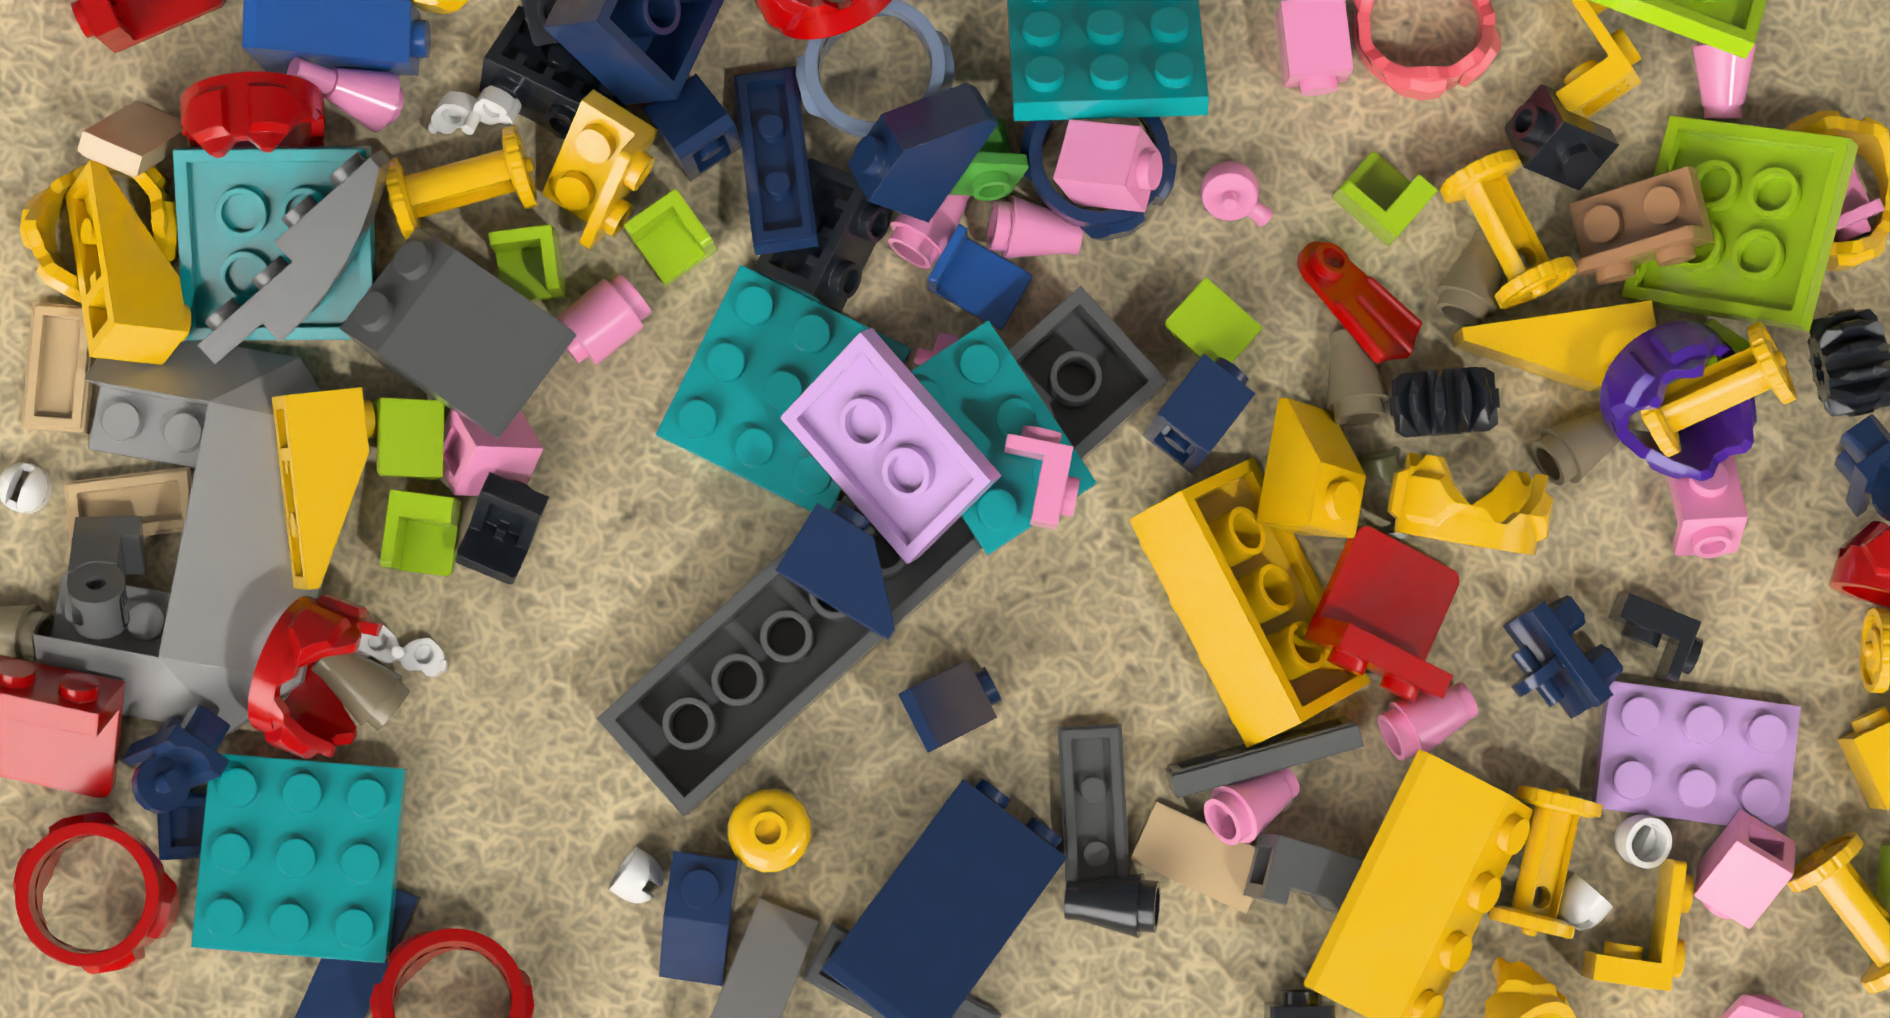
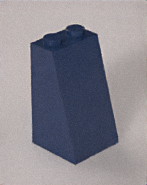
[822,777,1067,1018]

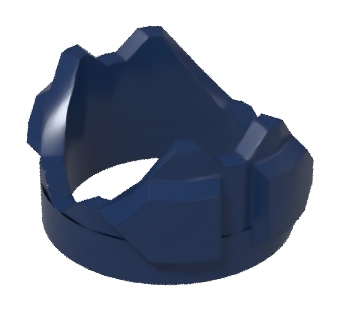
[1020,117,1178,241]

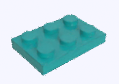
[910,320,1097,556]

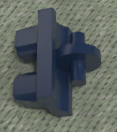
[1834,414,1890,521]
[1503,595,1623,719]
[122,705,230,813]

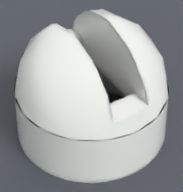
[0,462,52,514]
[1614,814,1672,869]
[608,846,664,903]
[1558,873,1613,930]

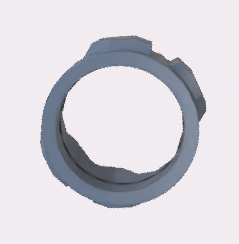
[796,0,955,138]

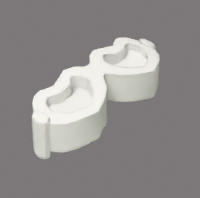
[428,85,522,135]
[356,625,448,678]

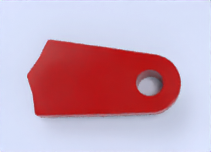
[1297,241,1422,364]

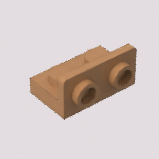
[1569,166,1715,285]

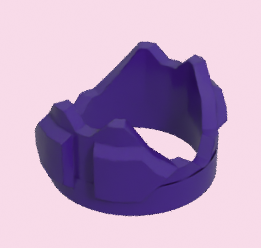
[1600,321,1757,481]

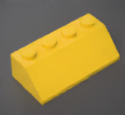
[1129,457,1371,748]
[1303,749,1534,1018]

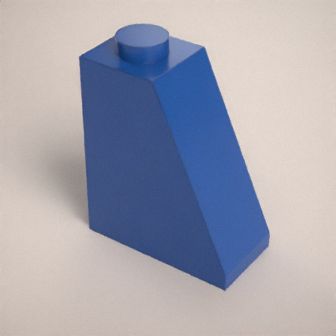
[242,0,431,76]

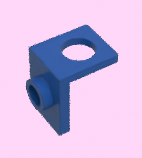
[927,224,1032,330]

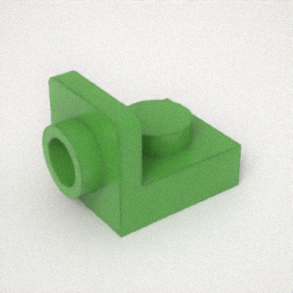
[949,118,1029,201]

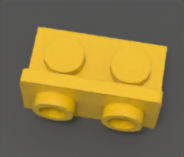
[542,89,658,250]

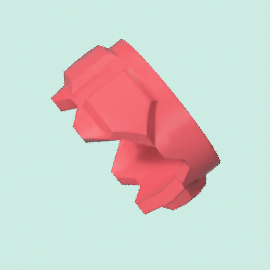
[1353,0,1501,101]

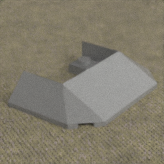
[33,340,325,734]

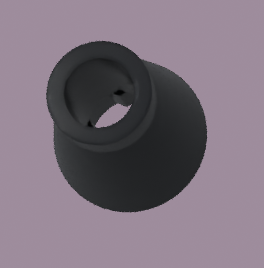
[1064,873,1160,938]

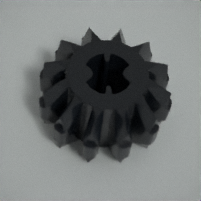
[1807,308,1890,417]
[1389,367,1500,438]

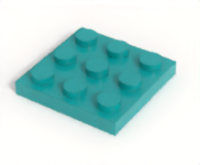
[1007,0,1209,121]
[173,146,377,341]
[655,265,911,512]
[191,753,408,963]

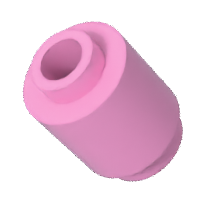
[556,273,652,366]

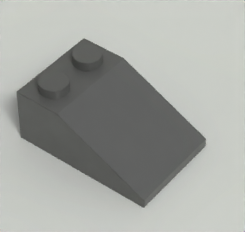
[339,227,576,439]

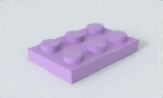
[780,328,1002,564]
[1592,681,1801,834]

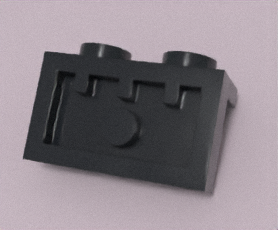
[479,5,615,140]
[753,158,893,313]

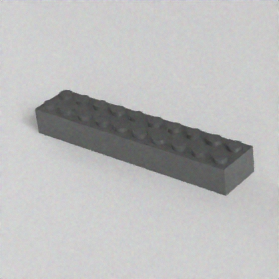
[596,286,1168,816]

